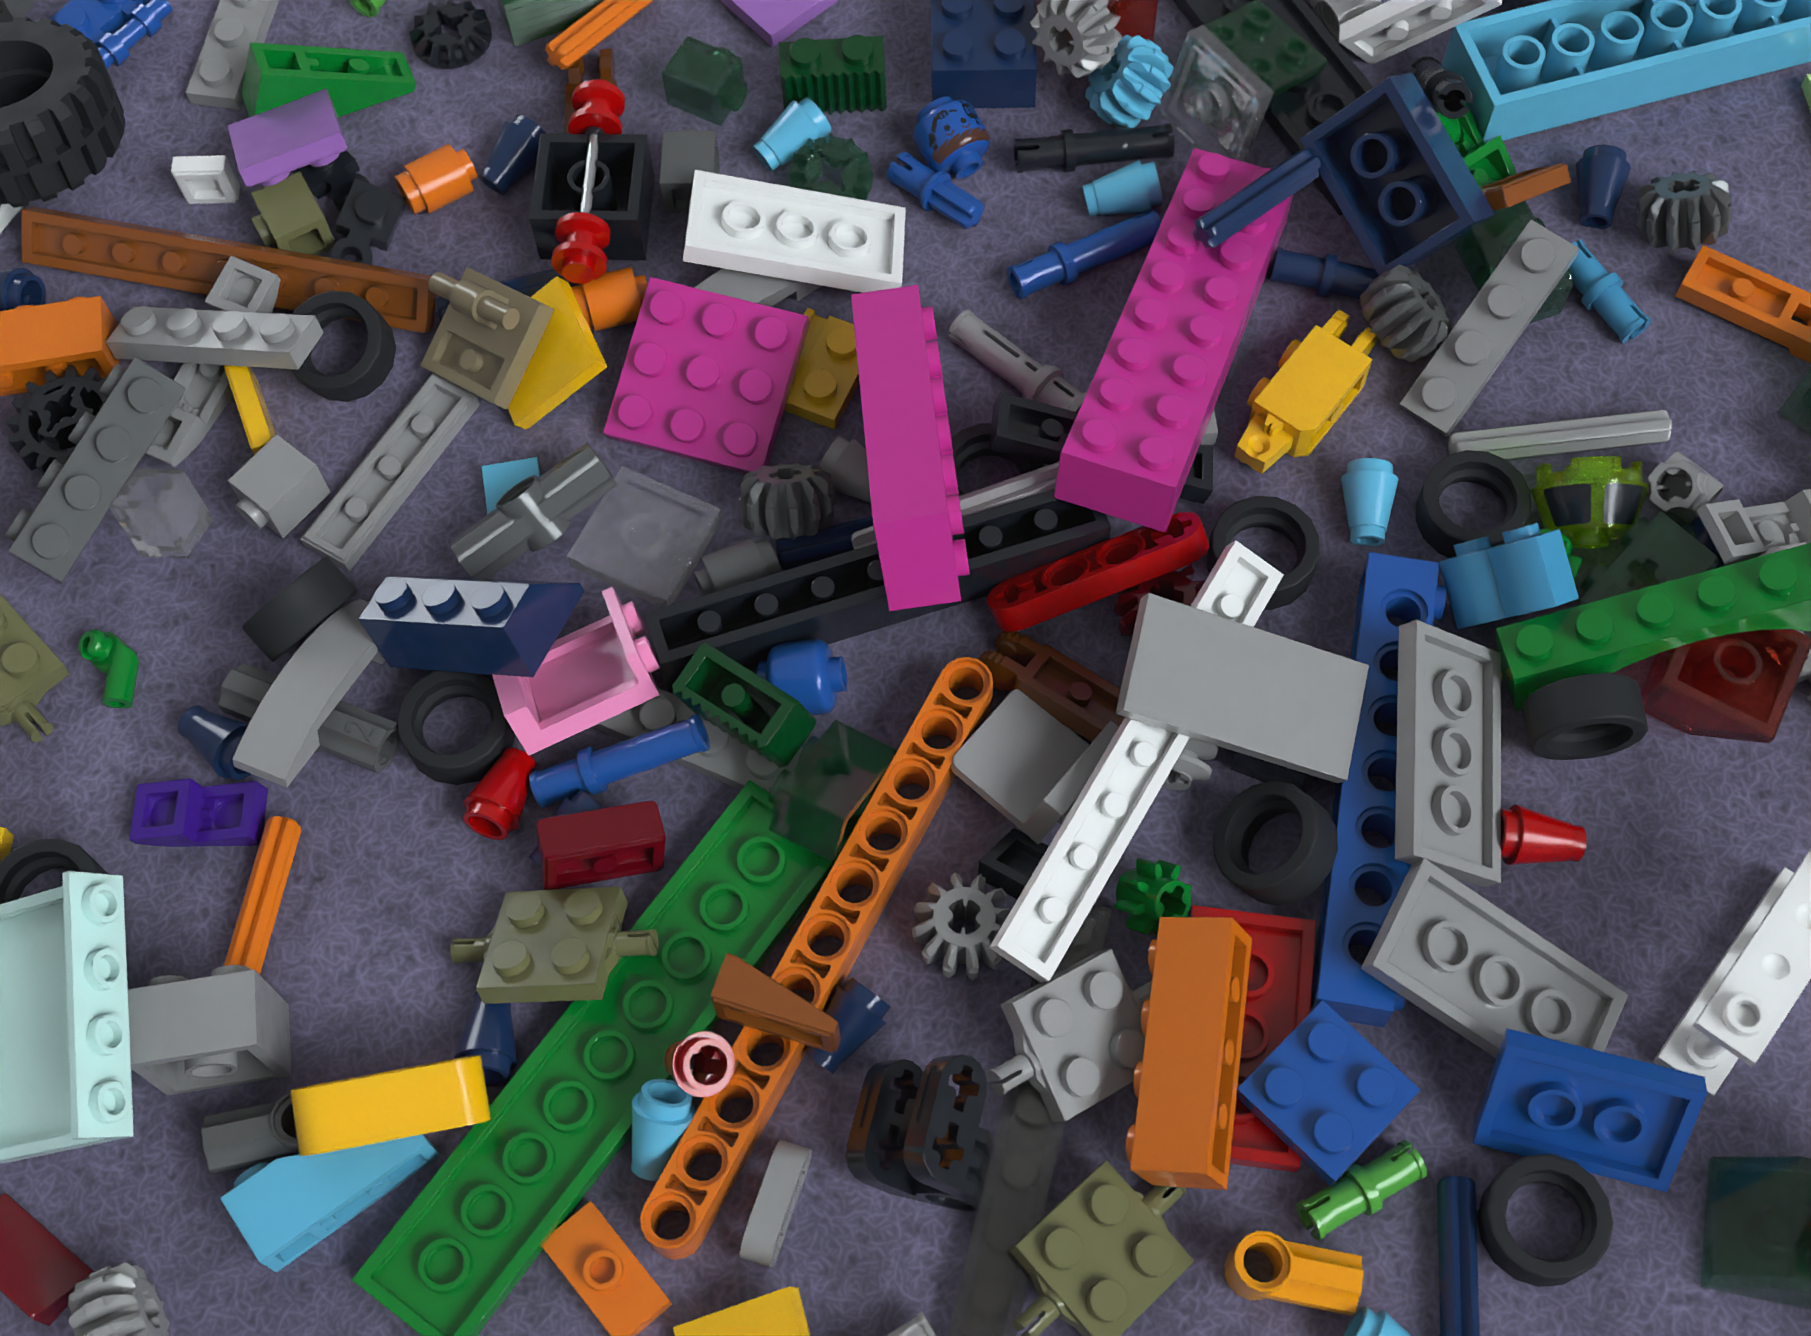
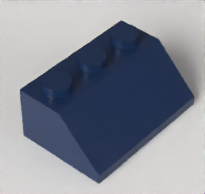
[358,576,584,677]

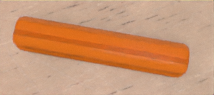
[545,0,653,70]
[224,816,302,975]

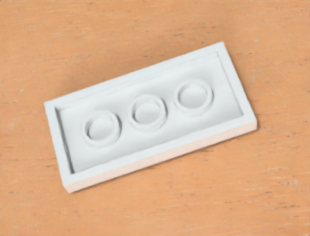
[682,170,906,293]

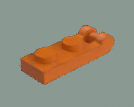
[1675,245,1811,363]

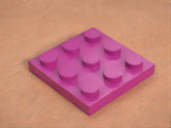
[603,277,810,474]

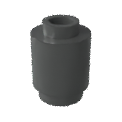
[694,537,782,596]

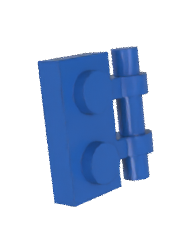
[49,0,173,69]

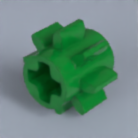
[1114,858,1192,935]

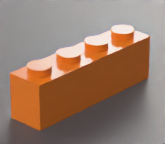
[0,296,119,397]
[1126,917,1252,1190]

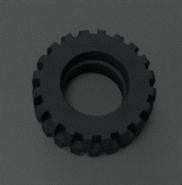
[0,17,126,208]

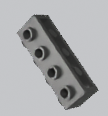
[4,357,186,584]

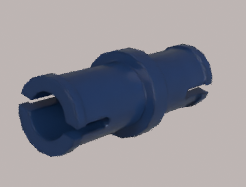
[1269,247,1379,299]

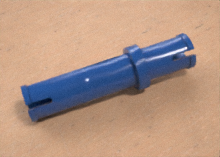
[1007,209,1162,300]
[529,714,710,808]

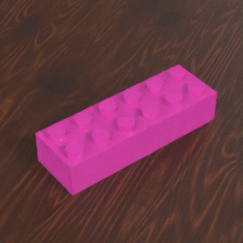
[851,285,970,611]

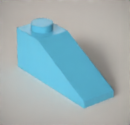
[220,1134,441,1272]

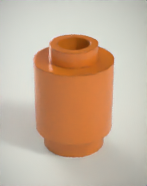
[394,144,478,215]
[571,266,647,332]

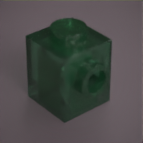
[662,36,748,126]

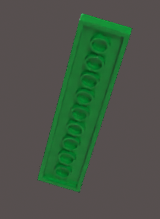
[352,780,845,1336]

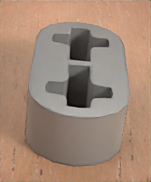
[740,1140,812,1268]

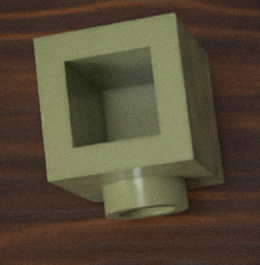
[251,172,336,256]

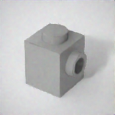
[228,434,331,538]

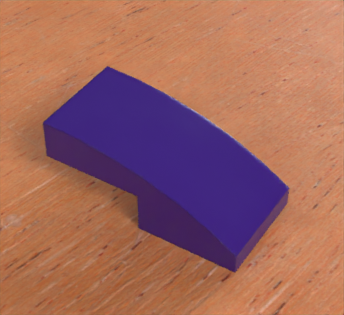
[129,778,268,847]

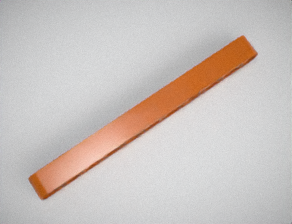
[640,657,993,1260]

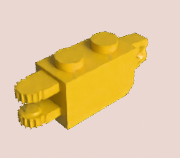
[1234,309,1378,474]

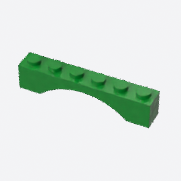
[1496,543,1811,711]

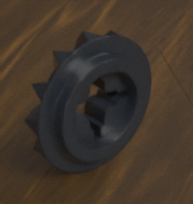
[409,0,492,69]

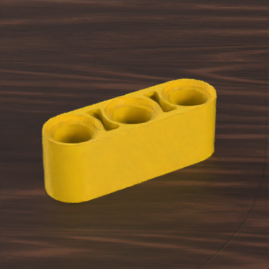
[290,1055,491,1156]

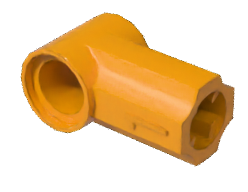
[1224,1231,1364,1316]

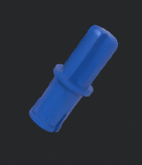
[887,152,984,229]

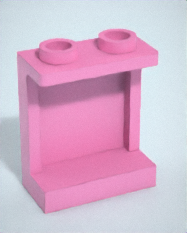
[492,586,661,756]

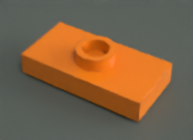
[542,1201,673,1336]

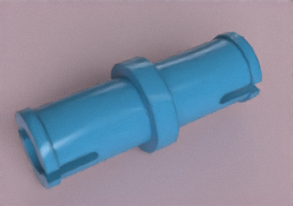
[1565,239,1652,344]

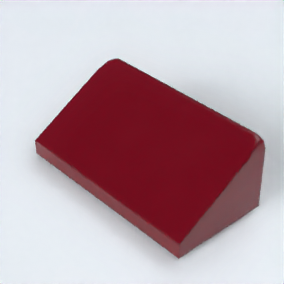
[536,801,666,890]
[0,1193,94,1326]

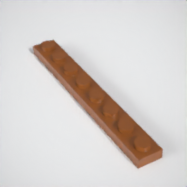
[21,206,436,333]

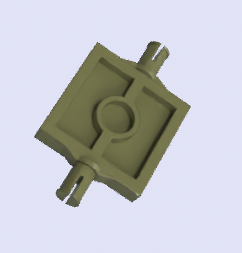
[0,594,69,742]
[450,886,659,1004]
[1009,1160,1195,1336]

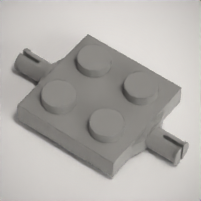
[987,949,1152,1122]

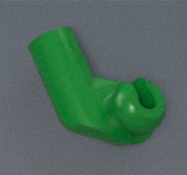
[78,629,139,708]

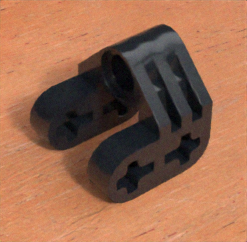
[846,1055,993,1212]

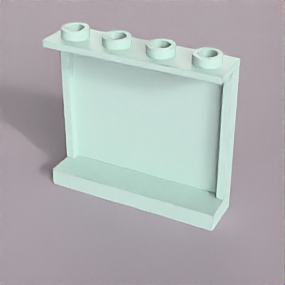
[0,871,134,1164]

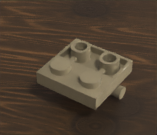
[420,267,555,410]

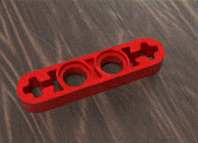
[987,512,1209,632]

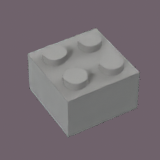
[128,965,292,1095]

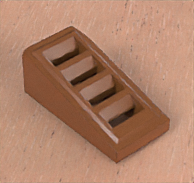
[710,953,841,1053]

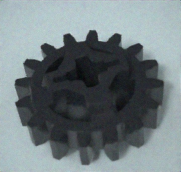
[6,365,108,475]

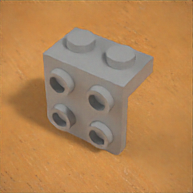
[951,689,1119,844]

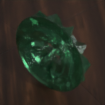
[789,133,874,201]

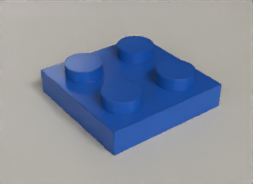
[1236,1000,1421,1186]

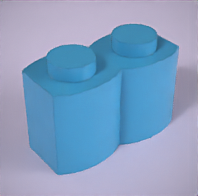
[1439,523,1579,629]

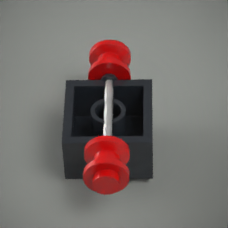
[529,79,654,284]

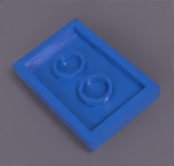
[1473,1028,1707,1192]

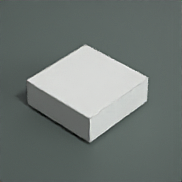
[171,155,240,204]

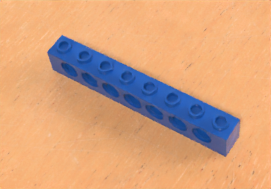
[1310,552,1447,1028]

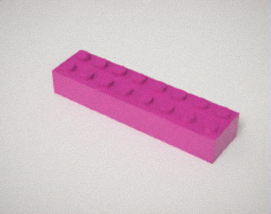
[1054,148,1293,533]

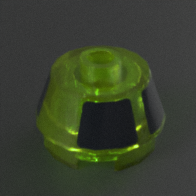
[1530,456,1649,548]

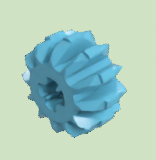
[1085,35,1174,128]

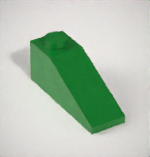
[242,42,416,117]

